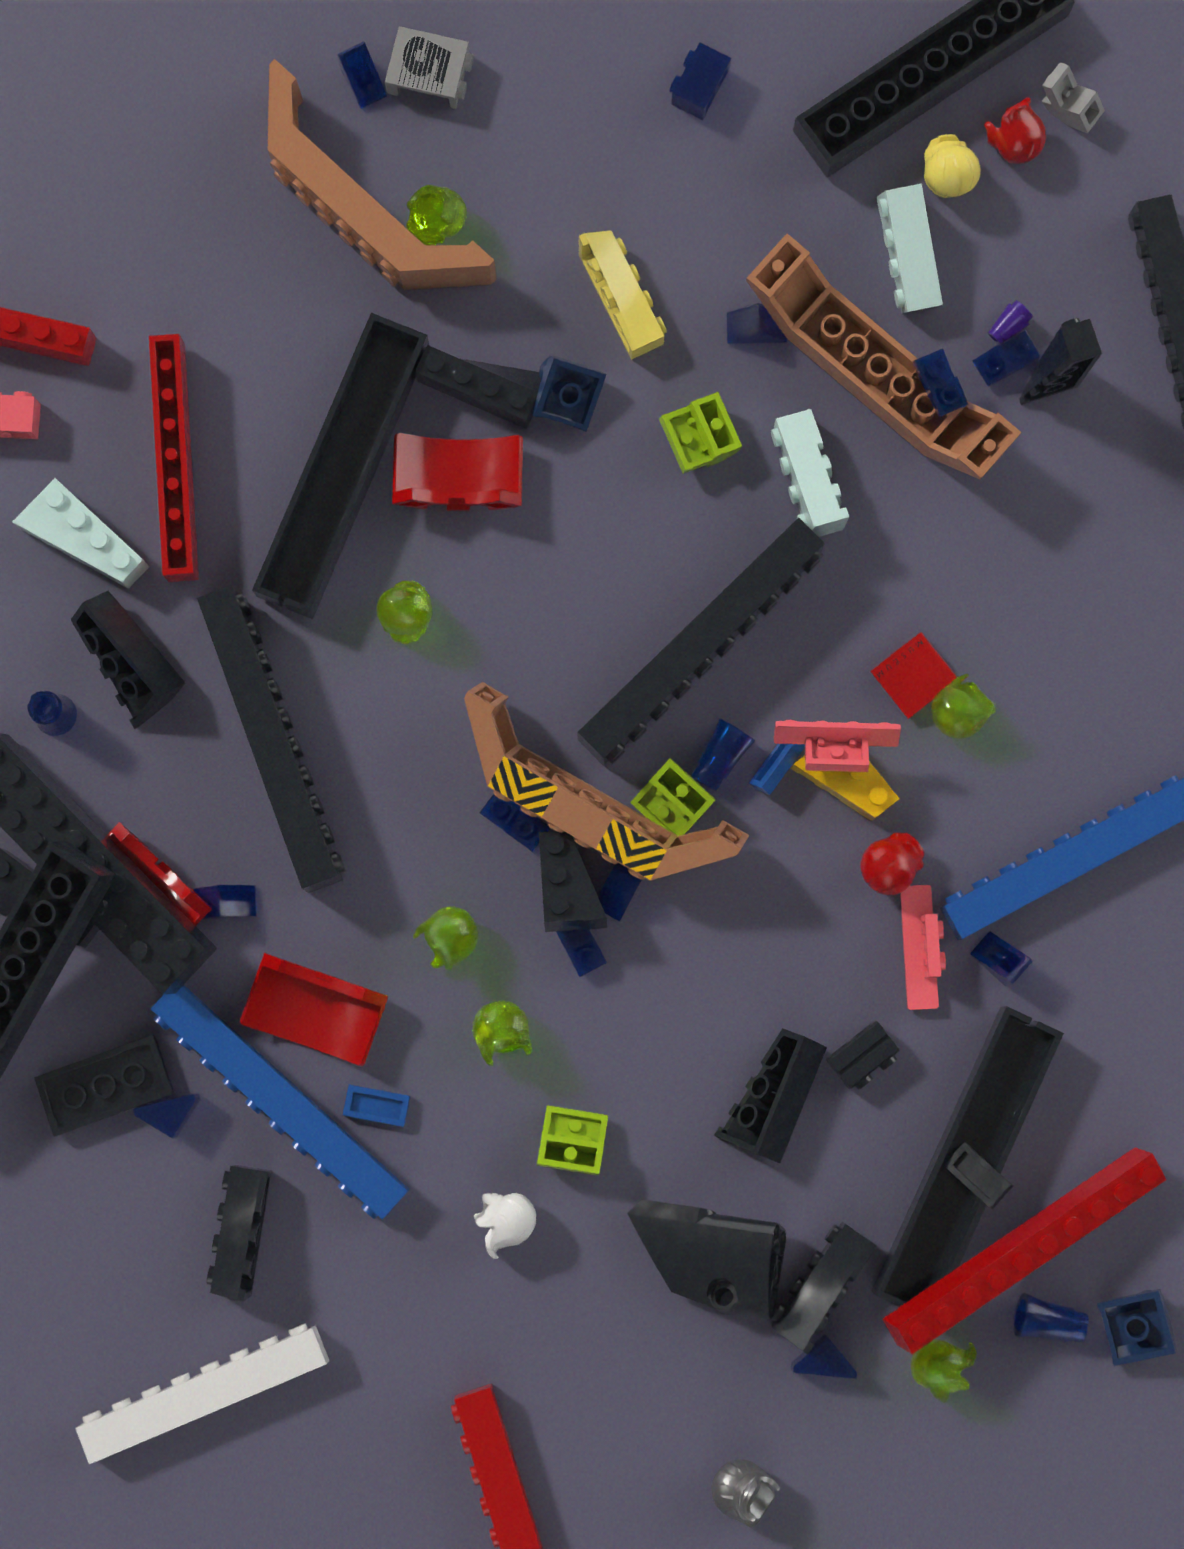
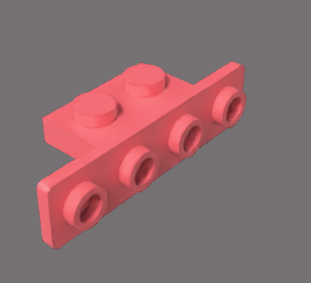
[774,720,901,772]
[900,885,946,1010]

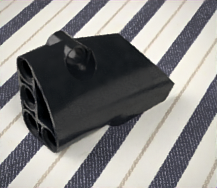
[627,1200,786,1320]

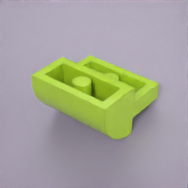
[659,392,743,474]
[630,758,716,836]
[537,1105,608,1176]

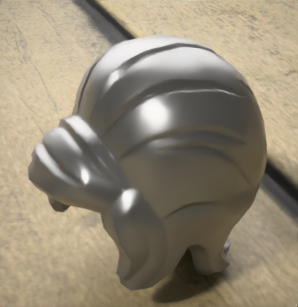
[711,1459,780,1528]

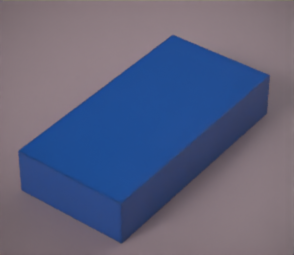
[749,744,805,795]
[343,1084,411,1127]

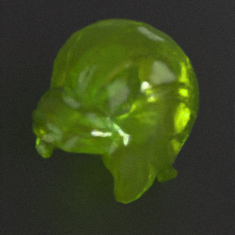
[406,185,467,245]
[376,581,433,644]
[931,673,996,739]
[413,906,479,971]
[472,1000,532,1066]
[910,1339,977,1403]

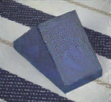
[337,41,387,109]
[726,303,787,343]
[598,862,642,922]
[193,885,257,919]
[970,931,1033,986]
[133,1093,200,1138]
[791,1334,857,1379]

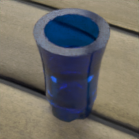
[27,691,77,736]
[692,718,756,791]
[1014,1293,1089,1342]

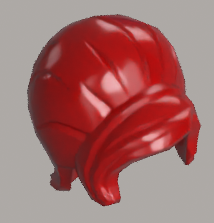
[984,97,1046,164]
[860,832,924,895]

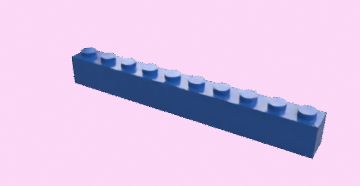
[940,775,1184,940]
[151,985,410,1220]

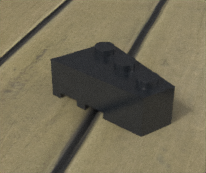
[539,831,607,932]

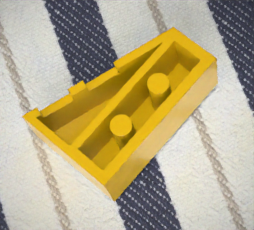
[790,755,900,821]

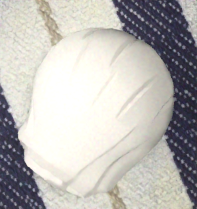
[474,1193,536,1259]

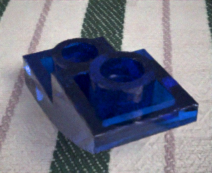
[972,330,1041,387]
[913,348,969,417]
[480,794,550,852]
[556,929,607,977]

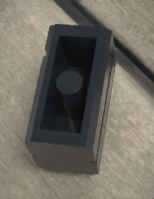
[826,1021,900,1090]

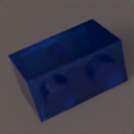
[669,42,732,120]

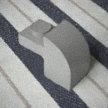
[1042,63,1105,133]

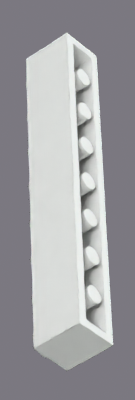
[75,1323,330,1464]

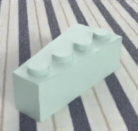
[876,183,943,314]
[771,409,849,537]
[13,478,149,589]

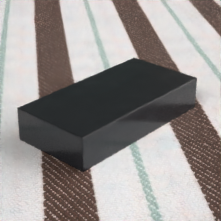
[944,1142,1014,1209]

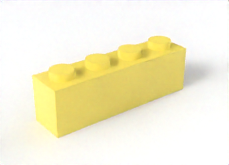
[579,230,667,360]

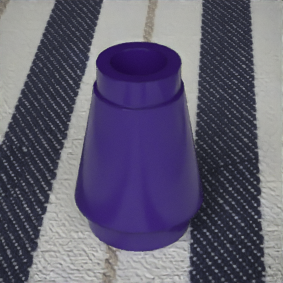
[988,300,1033,345]

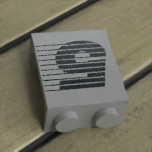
[385,26,474,109]

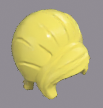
[924,134,981,198]

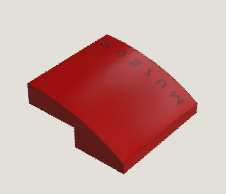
[870,632,960,719]

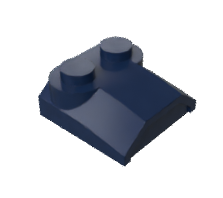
[532,356,607,432]
[1097,1289,1177,1366]

